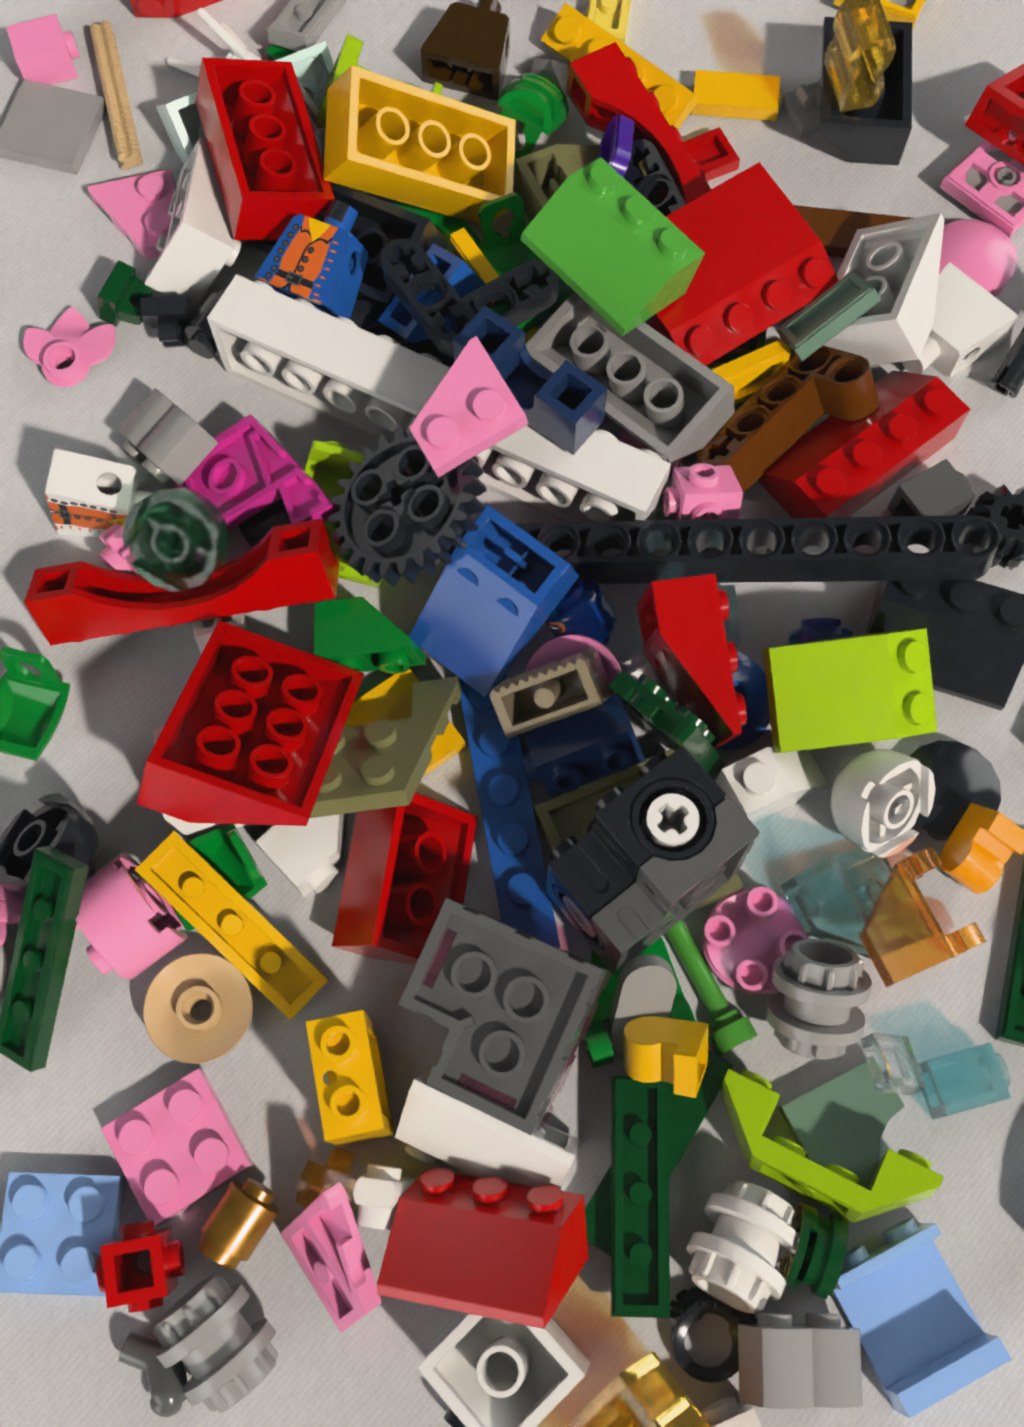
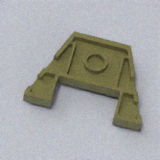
[310,676,461,818]

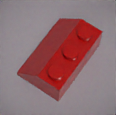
[331,792,477,965]
[377,1168,588,1329]

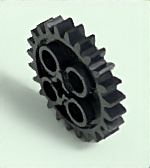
[328,427,487,586]

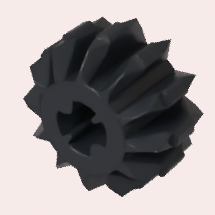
[966,484,1024,570]

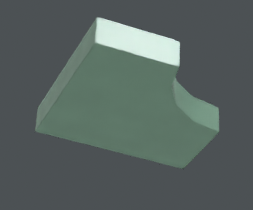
[778,1056,905,1189]

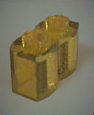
[824,0,896,112]

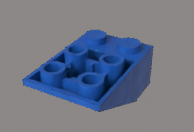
[409,504,579,698]

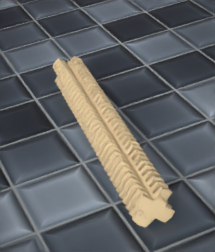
[90,20,143,171]

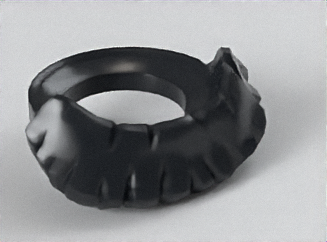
[668,1287,757,1383]

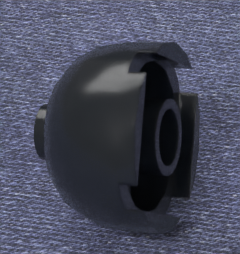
[0,793,100,899]

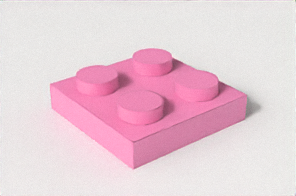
[101,1068,255,1228]

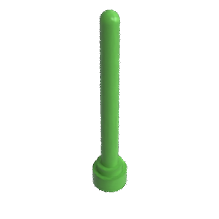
[666,920,758,1056]

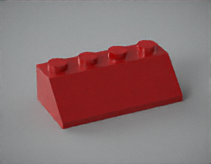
[196,58,335,240]
[757,370,971,518]

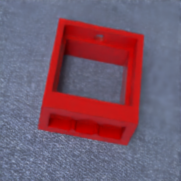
[965,63,1024,165]

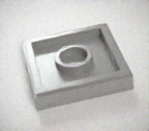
[0,79,107,175]

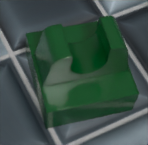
[97,260,154,327]

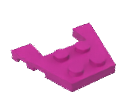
[172,414,339,575]

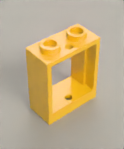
[306,1010,395,1147]

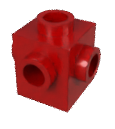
[96,1220,185,1313]

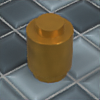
[197,1177,279,1271]

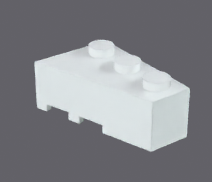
[144,137,241,307]

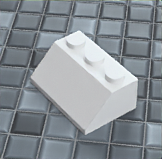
[394,1069,580,1189]

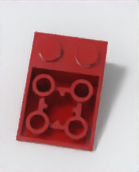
[636,573,747,748]

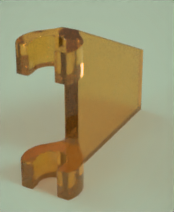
[859,846,987,988]

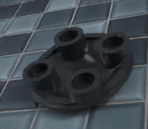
[910,740,1001,841]

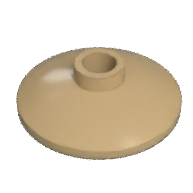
[143,953,253,1064]

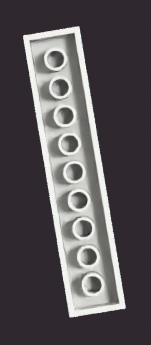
[207,274,671,522]

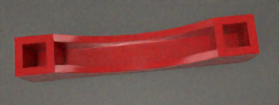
[566,42,711,203]
[24,518,340,646]

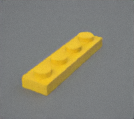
[540,2,699,129]
[135,831,329,1020]

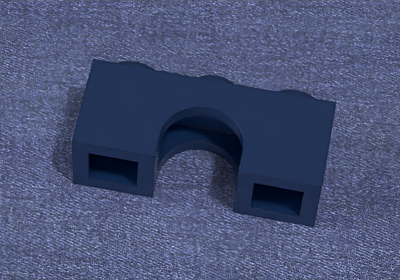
[453,306,607,455]

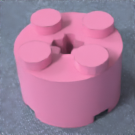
[75,853,187,979]

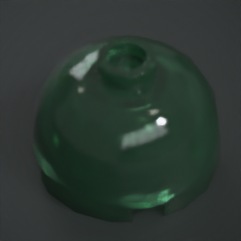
[123,487,230,592]

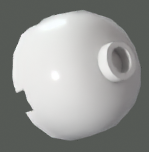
[830,749,936,858]

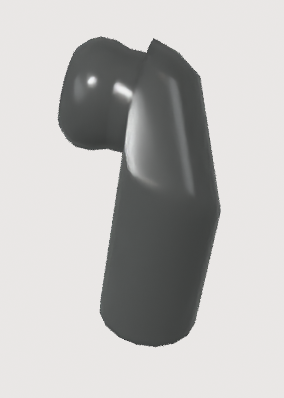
[119,1332,188,1417]

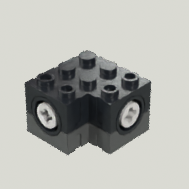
[546,745,760,975]

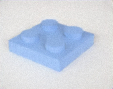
[0,1172,126,1297]

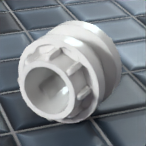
[686,1181,799,1314]

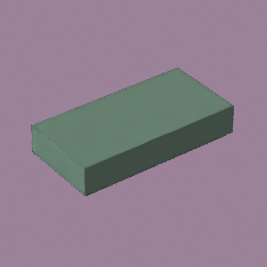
[776,270,881,361]

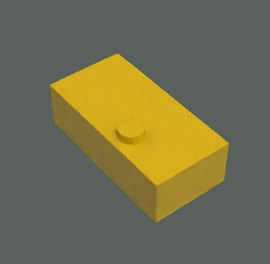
[323,65,516,225]

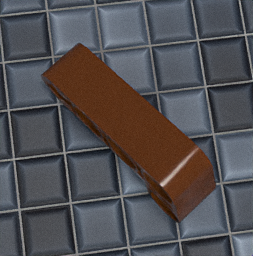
[696,345,879,493]

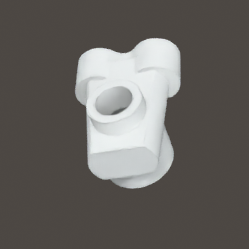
[353,1164,417,1230]

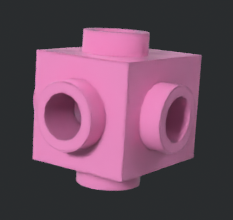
[662,463,743,520]

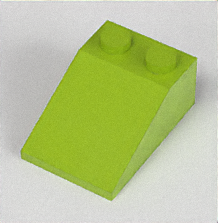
[763,628,937,753]

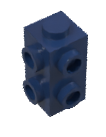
[521,694,645,798]

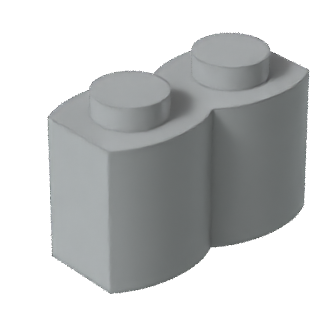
[118,388,219,486]
[738,1312,863,1409]

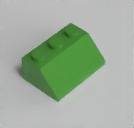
[520,157,705,337]

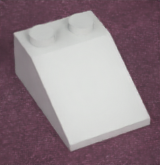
[824,213,944,366]

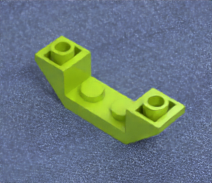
[721,1069,944,1223]

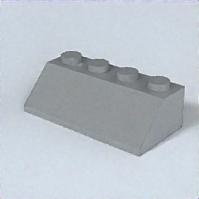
[526,291,735,463]

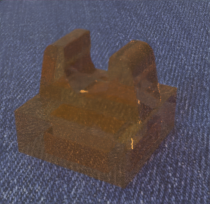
[296,1146,357,1212]

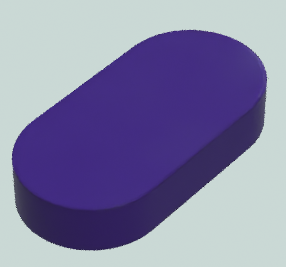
[598,113,634,177]

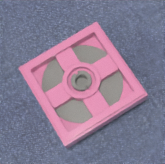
[940,134,1024,238]

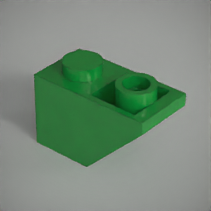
[314,597,426,674]

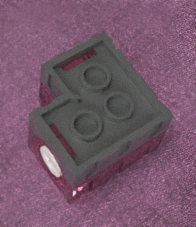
[398,898,613,1135]

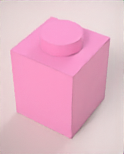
[6,14,80,85]

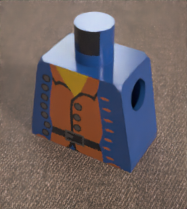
[255,200,368,319]

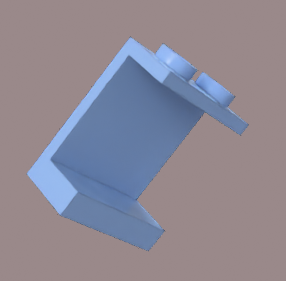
[833,1218,1012,1418]

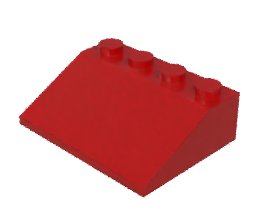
[645,162,839,366]
[137,620,364,826]

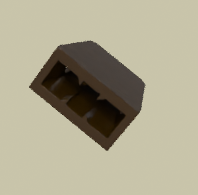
[420,0,510,101]

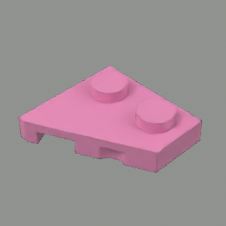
[88,169,176,260]
[409,336,529,478]
[280,1182,382,1333]

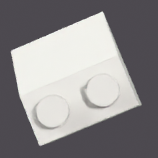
[416,1314,591,1427]

